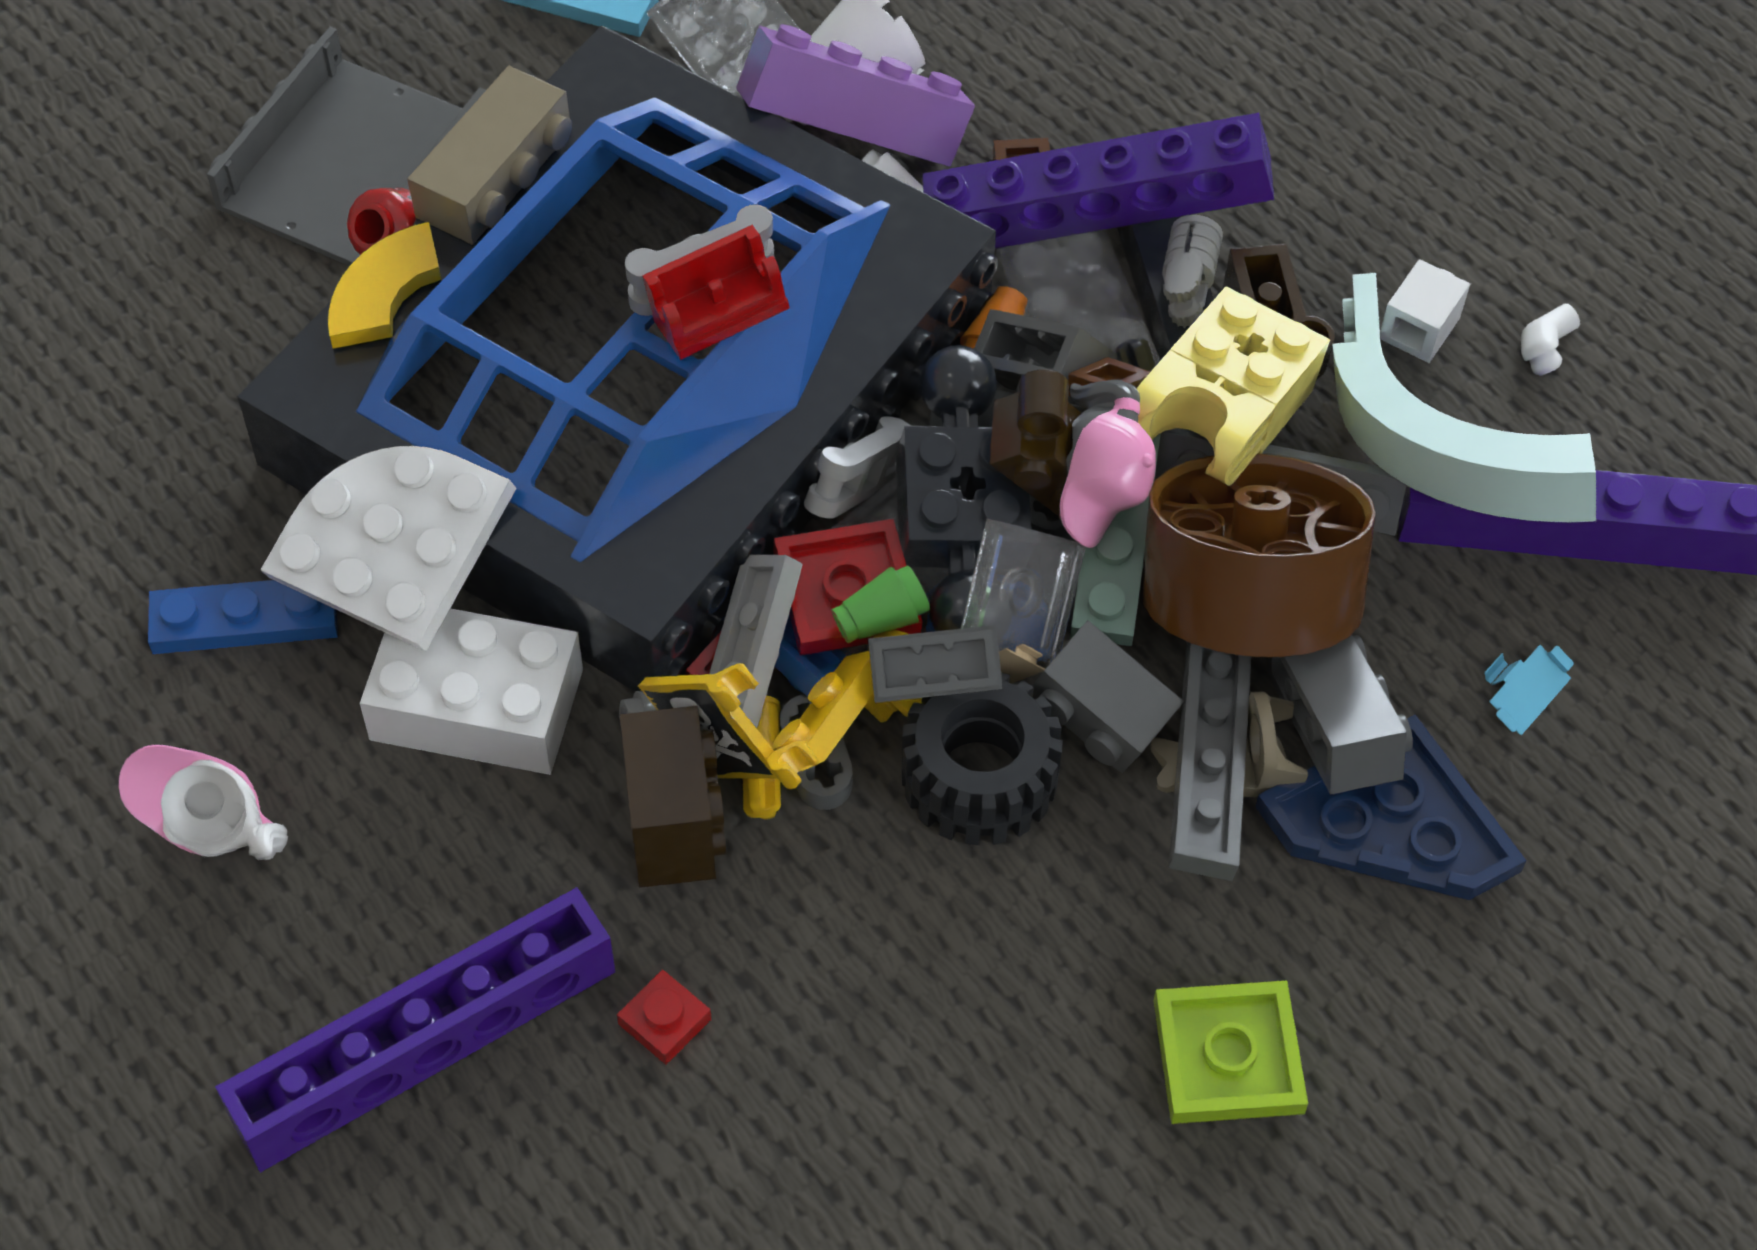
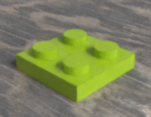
[1154,981,1308,1124]

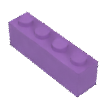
[736,25,975,167]

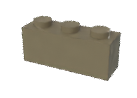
[407,65,572,245]

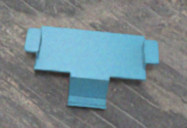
[1484,645,1574,735]

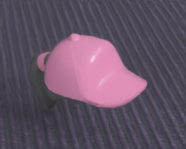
[1060,380,1156,548]

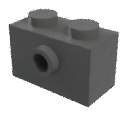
[974,309,1118,405]
[1032,620,1184,773]

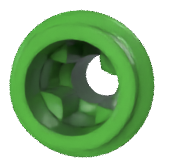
[831,565,930,643]

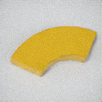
[328,222,442,349]

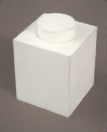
[1380,259,1470,363]

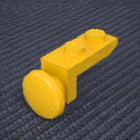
[773,630,922,772]

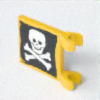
[638,663,819,789]

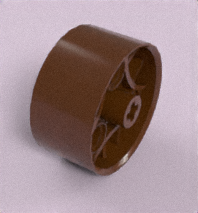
[1141,454,1376,657]

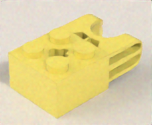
[1137,286,1330,486]

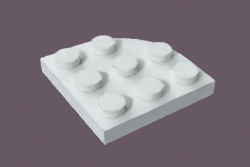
[261,446,516,652]

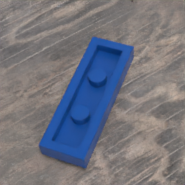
[148,580,338,654]

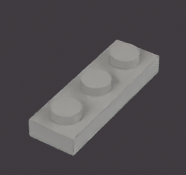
[709,555,803,728]

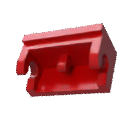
[642,224,790,360]

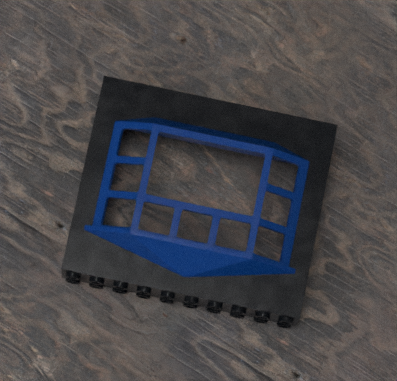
[237,25,998,691]

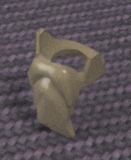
[1150,692,1308,798]

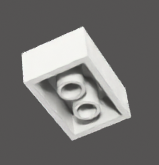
[360,608,583,775]

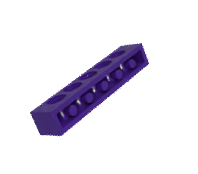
[923,113,1275,249]
[215,887,615,1173]

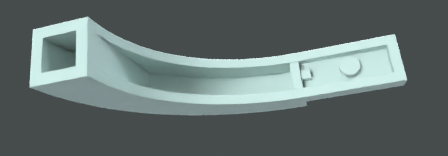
[1332,273,1596,522]

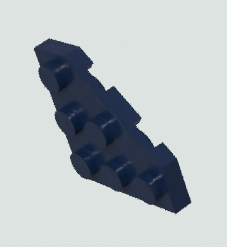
[1255,715,1527,900]

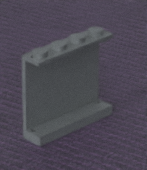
[207,26,486,266]

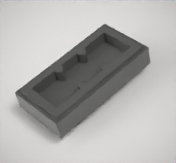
[868,625,1003,703]

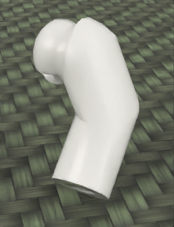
[1521,304,1580,375]

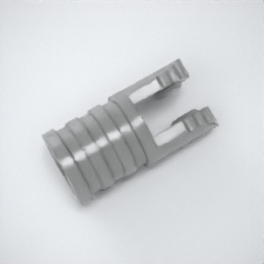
[1162,215,1223,329]

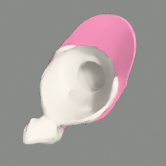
[119,745,288,860]

